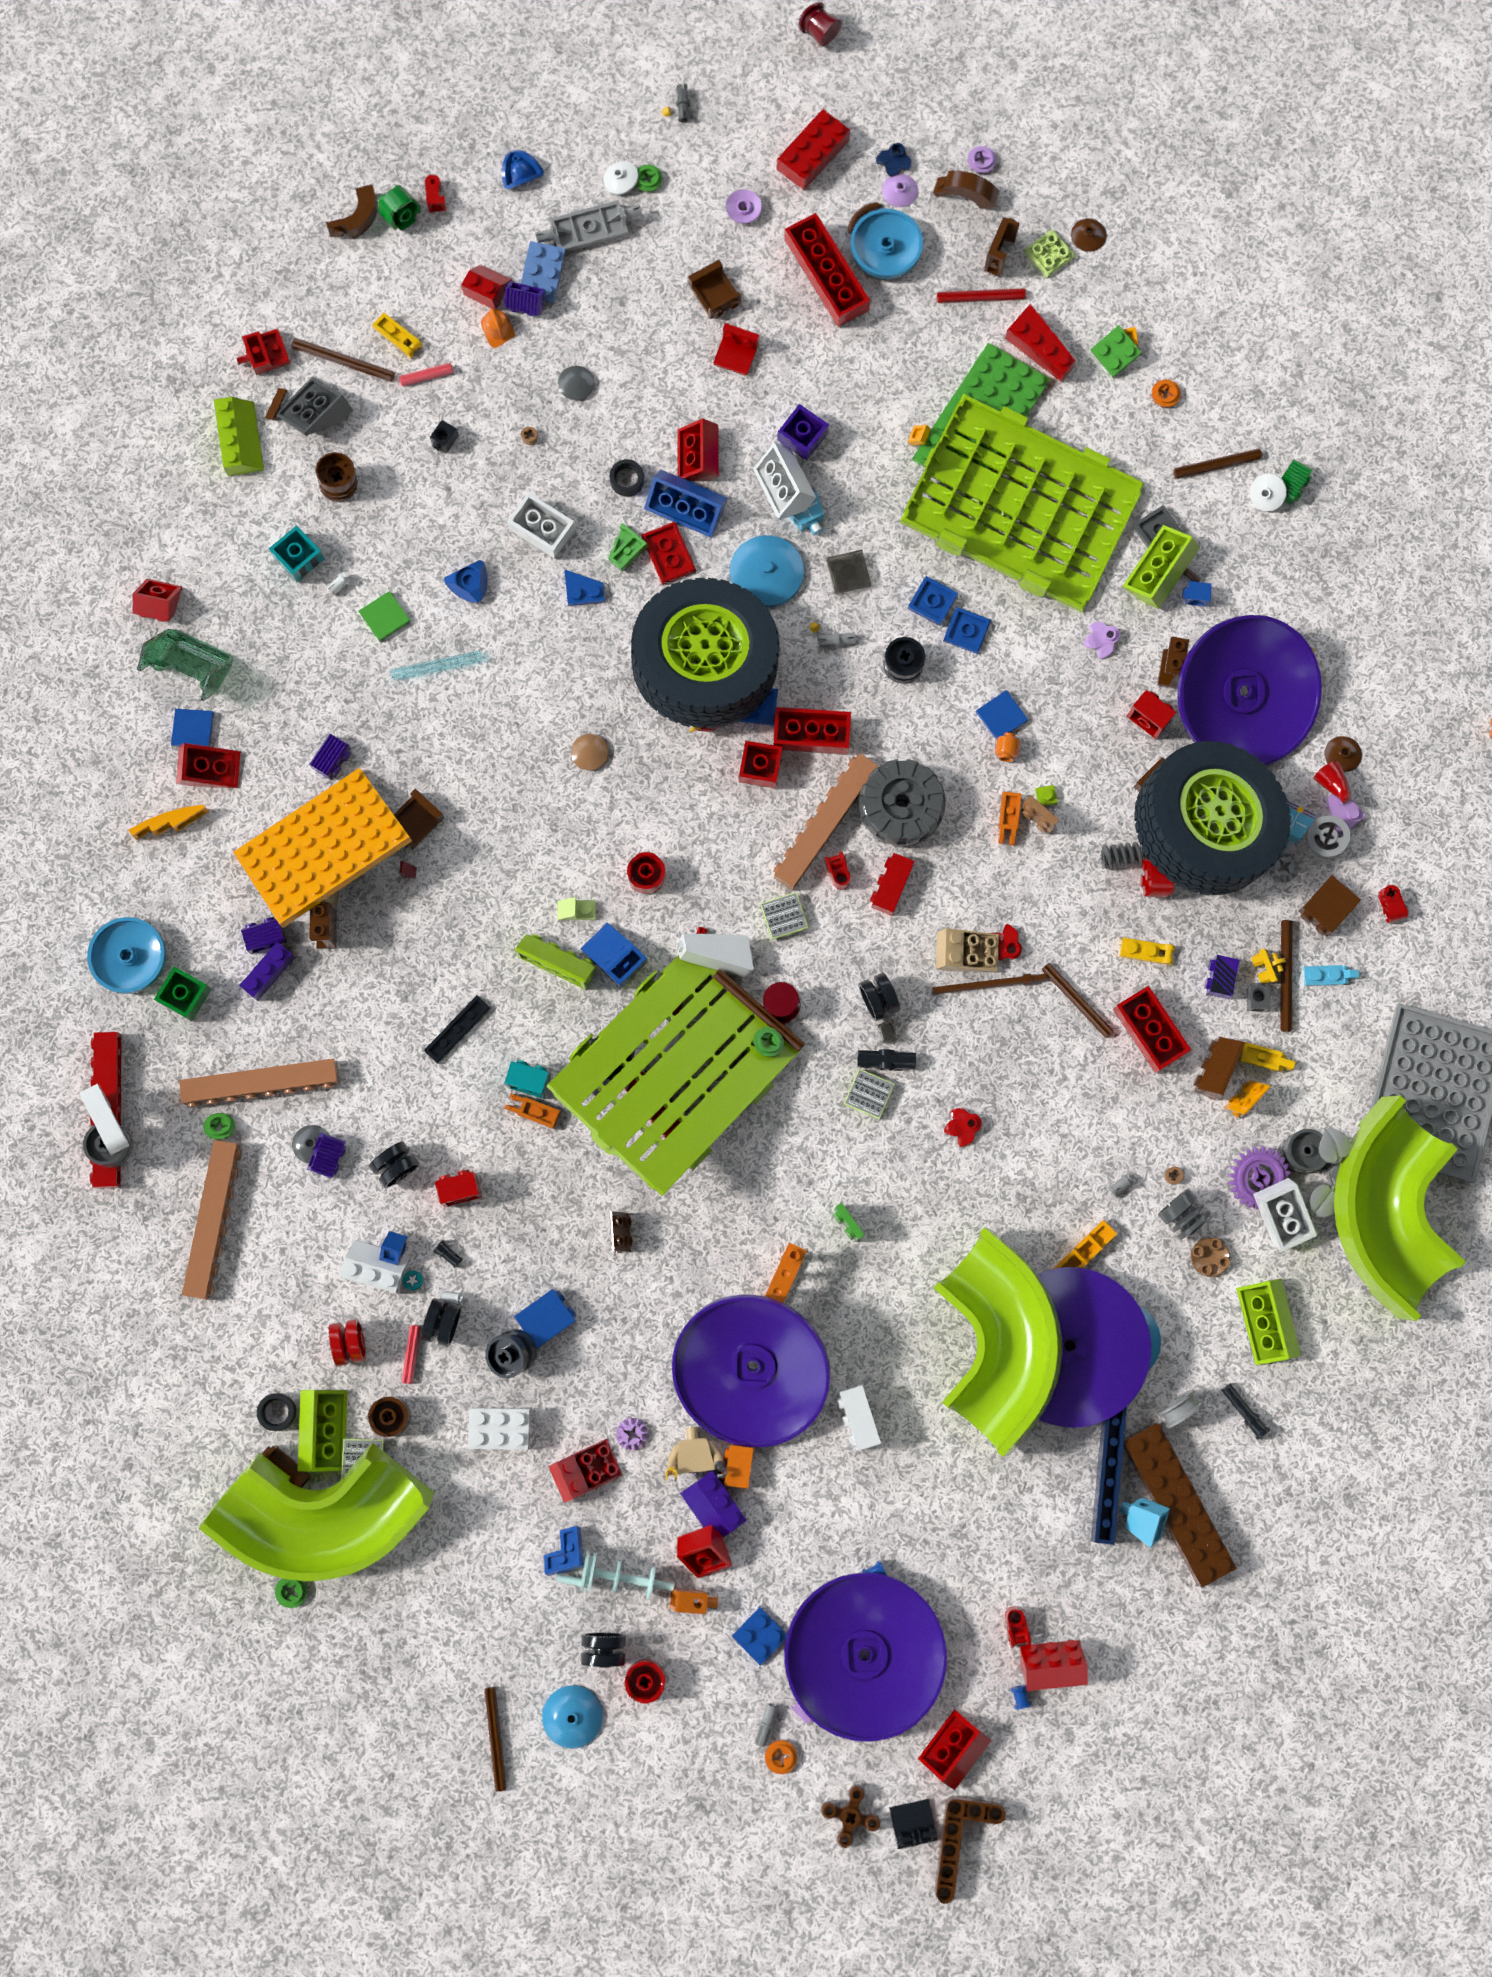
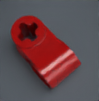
[824,851,851,890]
[1378,885,1408,923]
[1005,1606,1031,1648]

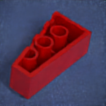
[1005,303,1076,382]

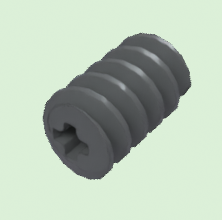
[1101,842,1142,869]

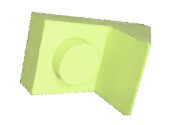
[558,897,596,920]

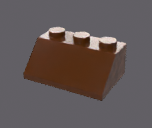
[1193,1036,1245,1100]

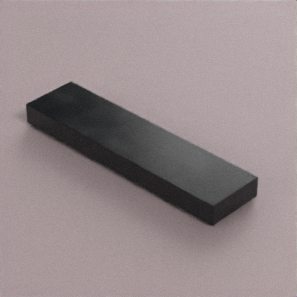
[423,995,491,1064]

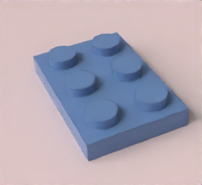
[521,241,566,303]

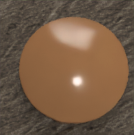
[571,734,609,770]
[1191,1238,1230,1277]

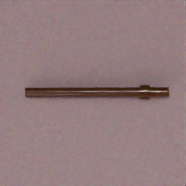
[932,973,1047,995]

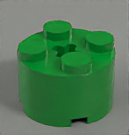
[378,185,421,231]

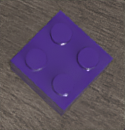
[777,404,829,461]

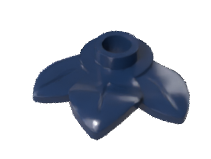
[876,143,912,177]

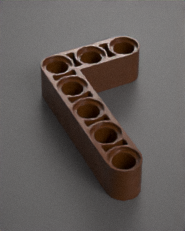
[934,1796,1006,1904]

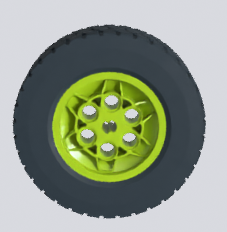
[631,578,780,729]
[1134,741,1291,896]

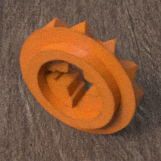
[1151,379,1181,408]
[765,1740,797,1774]

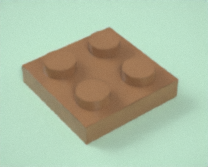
[1021,795,1059,834]

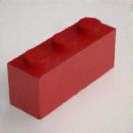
[870,853,915,916]

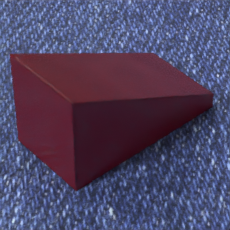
[399,861,417,879]

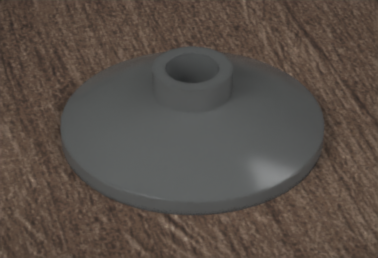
[292,1125,329,1163]

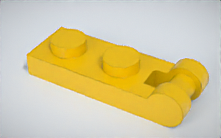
[372,312,423,359]
[1119,937,1176,966]

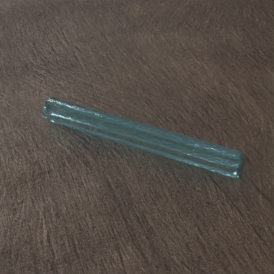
[390,650,482,680]

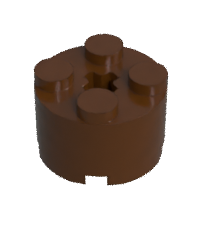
[368,1396,411,1437]

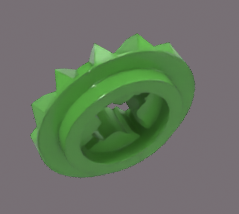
[635,164,662,193]
[753,1027,784,1058]
[203,1113,235,1141]
[275,1578,308,1608]

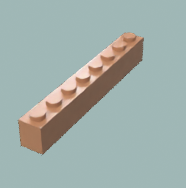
[773,753,878,891]
[179,1058,340,1108]
[182,1140,242,1300]

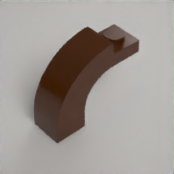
[933,170,1000,209]
[326,184,378,239]

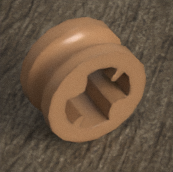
[521,426,538,445]
[1165,1167,1183,1185]

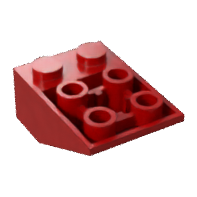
[548,1439,623,1503]

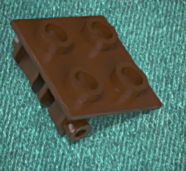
[610,1211,633,1253]

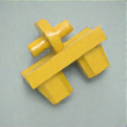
[1251,948,1286,983]

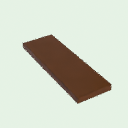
[265,388,287,420]

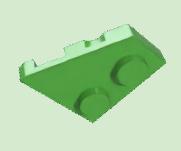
[608,523,648,572]

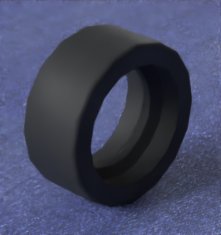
[609,459,645,497]
[256,1393,297,1431]

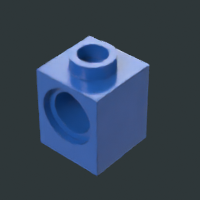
[1182,581,1212,607]
[379,1231,408,1266]

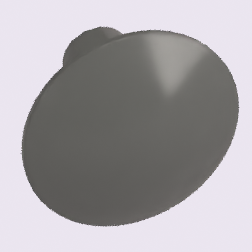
[558,366,594,401]

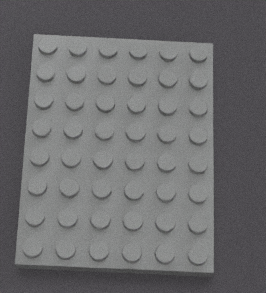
[1370,1003,1492,1184]

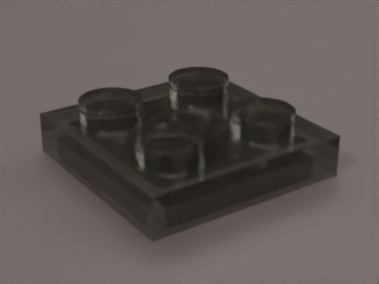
[826,550,871,594]

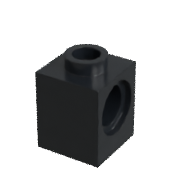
[430,420,459,453]

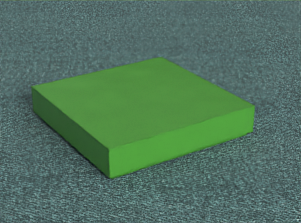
[359,591,411,642]

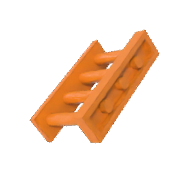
[765,1243,807,1303]

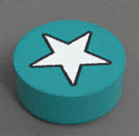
[403,1270,423,1290]

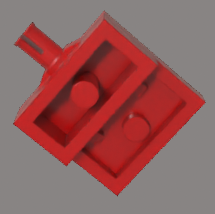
[236,328,291,375]

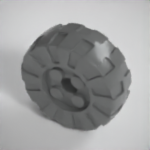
[859,759,945,847]

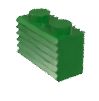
[1281,459,1312,505]

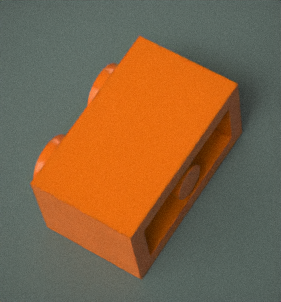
[721,1444,754,1489]

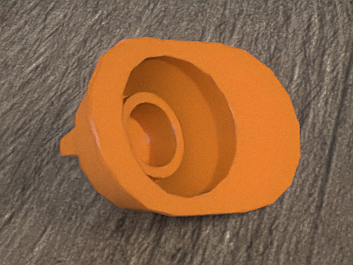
[481,308,515,349]

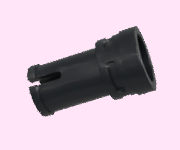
[433,1240,463,1268]

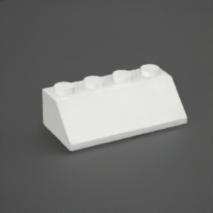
[753,442,816,520]

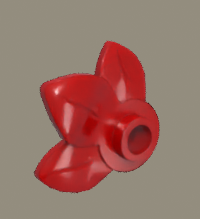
[993,924,1022,961]
[944,1108,982,1147]

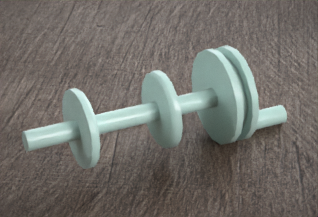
[556,1550,674,1600]

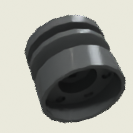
[1158,1188,1211,1240]

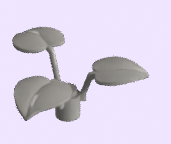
[1309,1127,1351,1218]

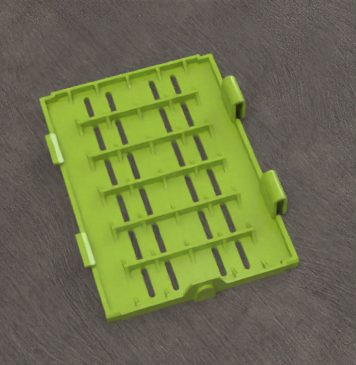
[899,394,1144,612]
[547,955,801,1196]

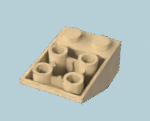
[936,928,999,972]

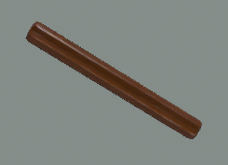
[1173,448,1262,479]
[1042,963,1113,1038]
[484,1687,506,1792]

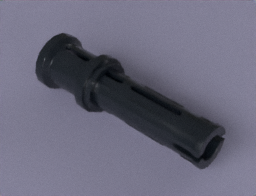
[1221,1383,1271,1440]

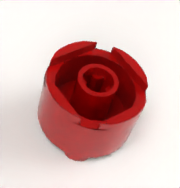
[627,852,666,894]
[1140,859,1174,897]
[624,1659,666,1704]

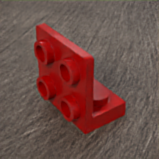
[713,323,759,376]

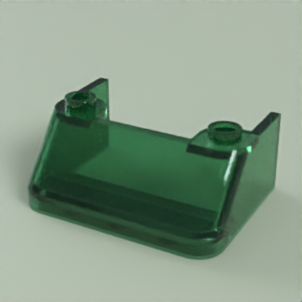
[137,629,234,701]

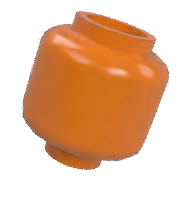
[995,733,1021,762]

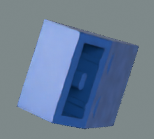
[580,922,648,989]

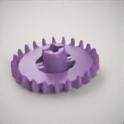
[1228,1146,1291,1209]

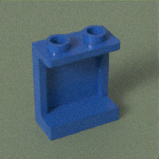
[514,1289,577,1349]

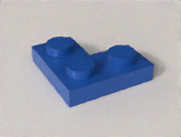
[544,1526,583,1576]

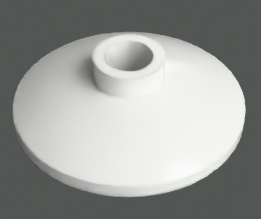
[604,161,638,195]
[1250,474,1287,511]

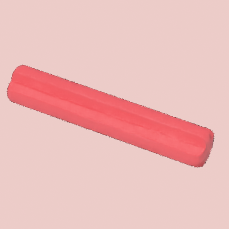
[400,363,453,387]
[402,1325,421,1384]

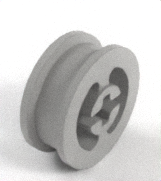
[1307,815,1350,859]
[1157,1389,1204,1429]

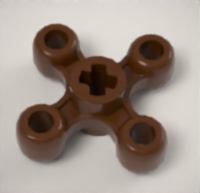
[821,1785,881,1848]

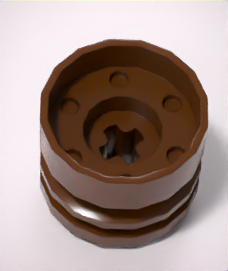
[315,452,358,502]

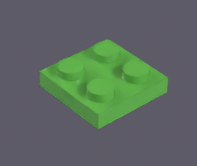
[1090,325,1142,378]
[833,1203,864,1242]

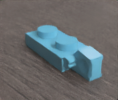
[1303,965,1359,986]

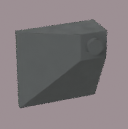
[276,376,353,436]

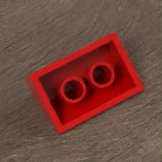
[677,418,719,481]
[918,1709,992,1790]

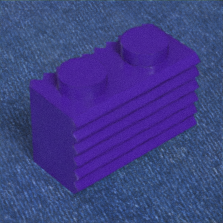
[504,281,545,317]
[309,734,351,780]
[241,917,287,954]
[307,1133,346,1178]

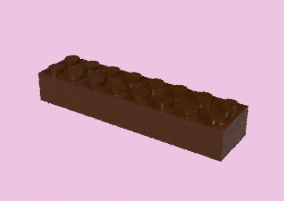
[1123,1422,1237,1588]

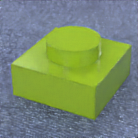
[1035,785,1058,806]

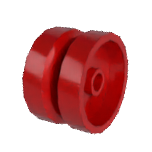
[328,1319,366,1367]

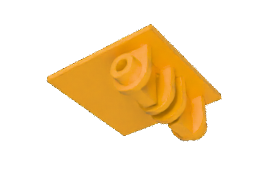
[1225,1080,1270,1118]

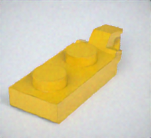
[1239,1042,1295,1072]

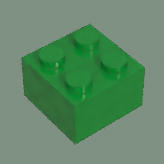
[154,967,212,1022]

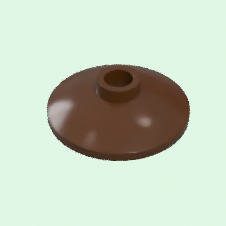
[1071,218,1107,252]
[1324,736,1362,772]

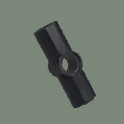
[857,1049,916,1071]

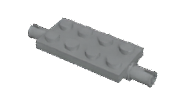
[535,200,642,252]

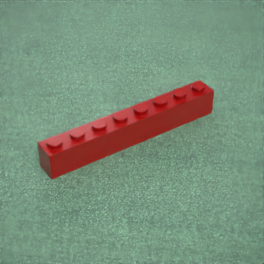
[90,1032,122,1189]

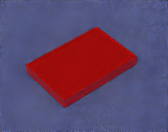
[641,521,696,585]

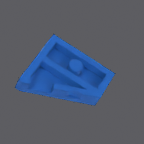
[564,570,605,606]

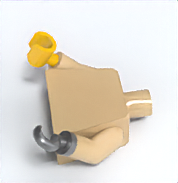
[665,1427,728,1482]

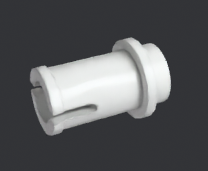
[327,572,351,596]
[438,1291,464,1306]

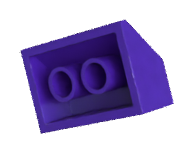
[680,1470,747,1537]

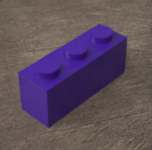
[239,942,296,1001]

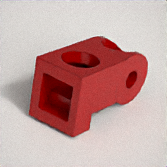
[425,174,447,213]

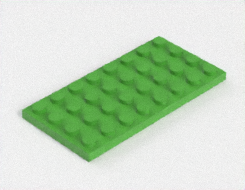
[912,342,1050,471]

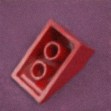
[176,743,241,788]

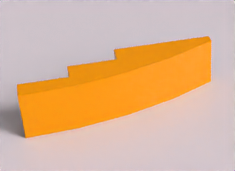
[129,804,209,840]
[1053,1219,1117,1269]

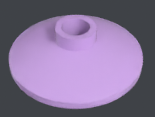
[882,174,918,207]
[725,189,761,224]

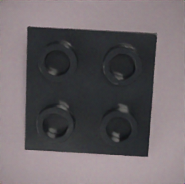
[889,1798,938,1849]

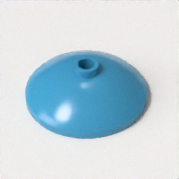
[542,1685,603,1749]

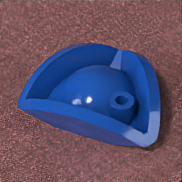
[502,150,544,189]
[444,560,487,602]

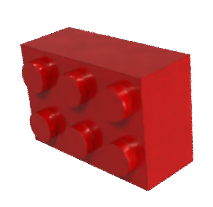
[1019,1640,1088,1691]

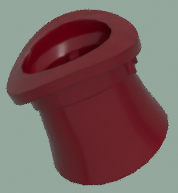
[799,2,842,47]
[763,982,801,1024]

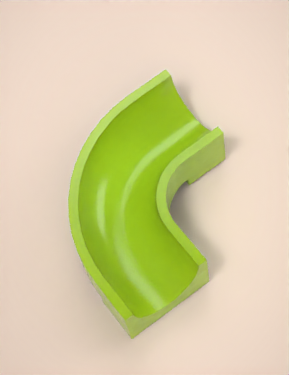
[1334,1095,1466,1321]
[933,1227,1062,1457]
[198,1442,434,1581]

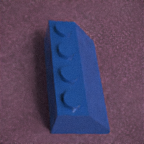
[644,470,728,538]

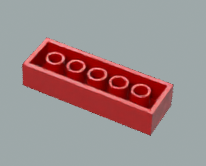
[784,213,870,327]

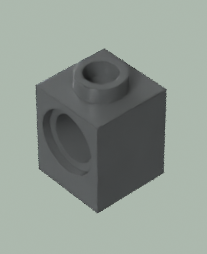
[1247,983,1270,1012]

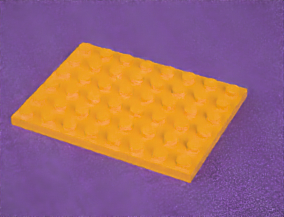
[233,768,412,928]

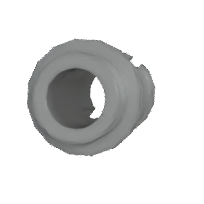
[1108,1174,1134,1197]

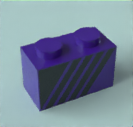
[1204,955,1240,1000]

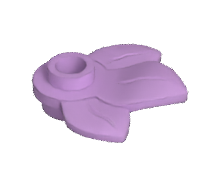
[1084,622,1120,659]

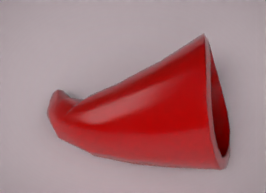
[1313,761,1351,804]

